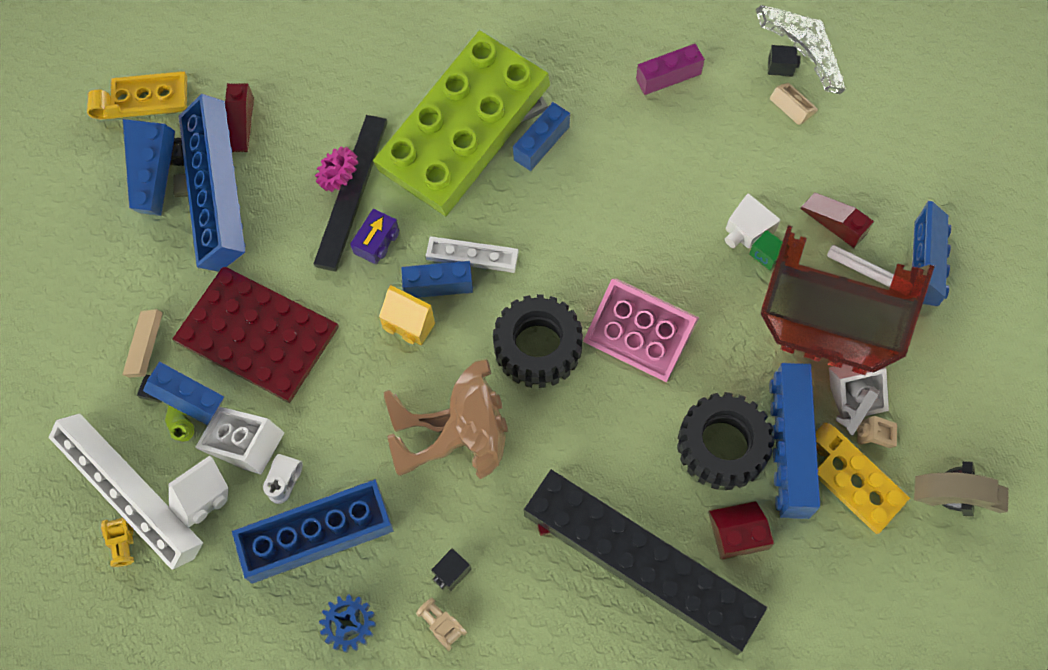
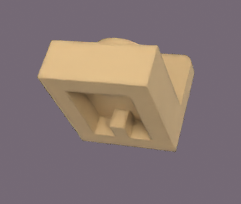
[857,416,897,448]

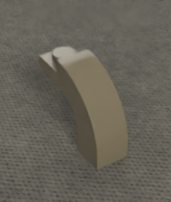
[914,473,1009,513]

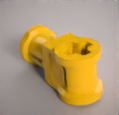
[101,517,134,567]

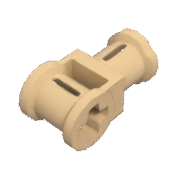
[416,598,467,651]

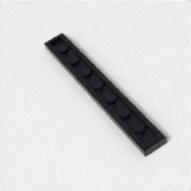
[313,114,388,272]

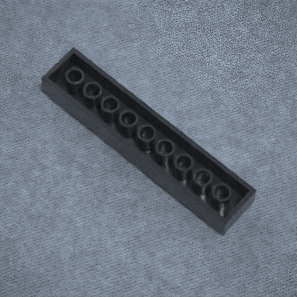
[524,469,768,655]

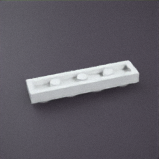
[426,236,518,273]

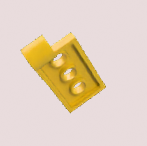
[87,71,187,120]
[815,422,910,534]

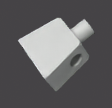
[725,193,781,248]

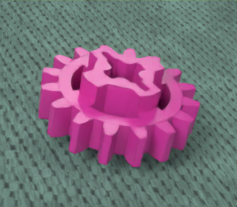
[315,146,358,192]

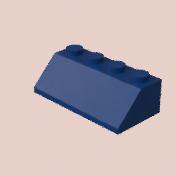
[910,201,951,306]

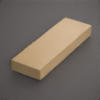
[123,309,162,378]

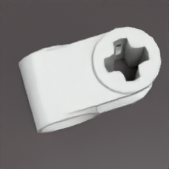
[263,454,303,504]

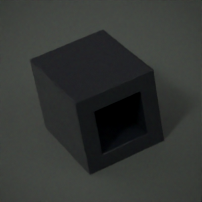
[768,45,801,77]
[431,548,472,591]

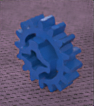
[319,594,376,653]

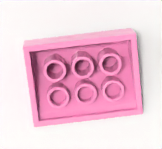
[583,278,699,382]

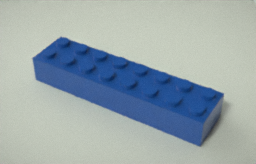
[179,94,246,272]

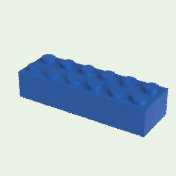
[769,363,820,519]
[232,479,394,584]

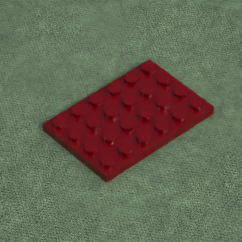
[172,267,339,403]

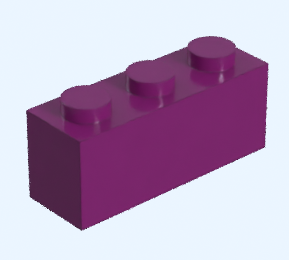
[636,43,705,95]

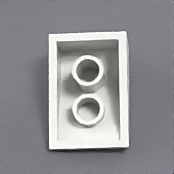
[195,406,285,474]

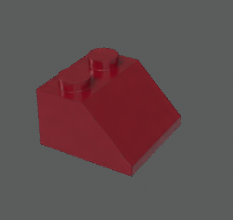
[708,501,774,560]

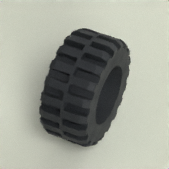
[493,294,583,388]
[677,392,774,490]

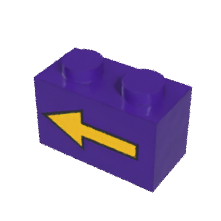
[350,208,399,265]

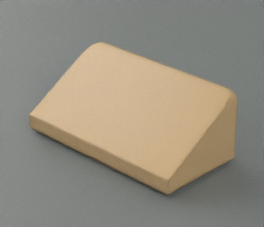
[770,83,818,125]

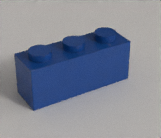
[513,102,570,171]
[401,261,473,298]
[143,361,224,426]

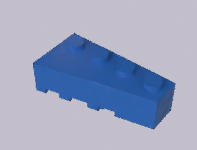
[123,119,175,216]

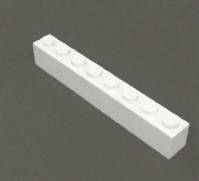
[48,414,203,570]

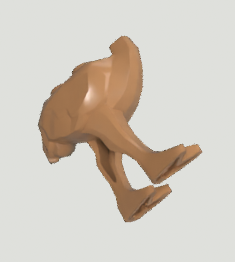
[384,360,508,479]

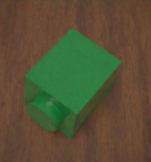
[749,230,788,271]

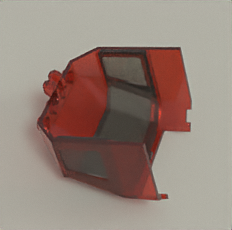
[760,225,935,376]

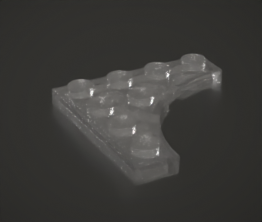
[756,5,846,94]

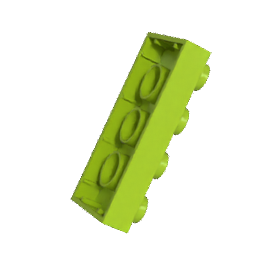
[373,30,550,217]

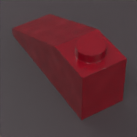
[225,83,254,152]
[800,193,874,248]

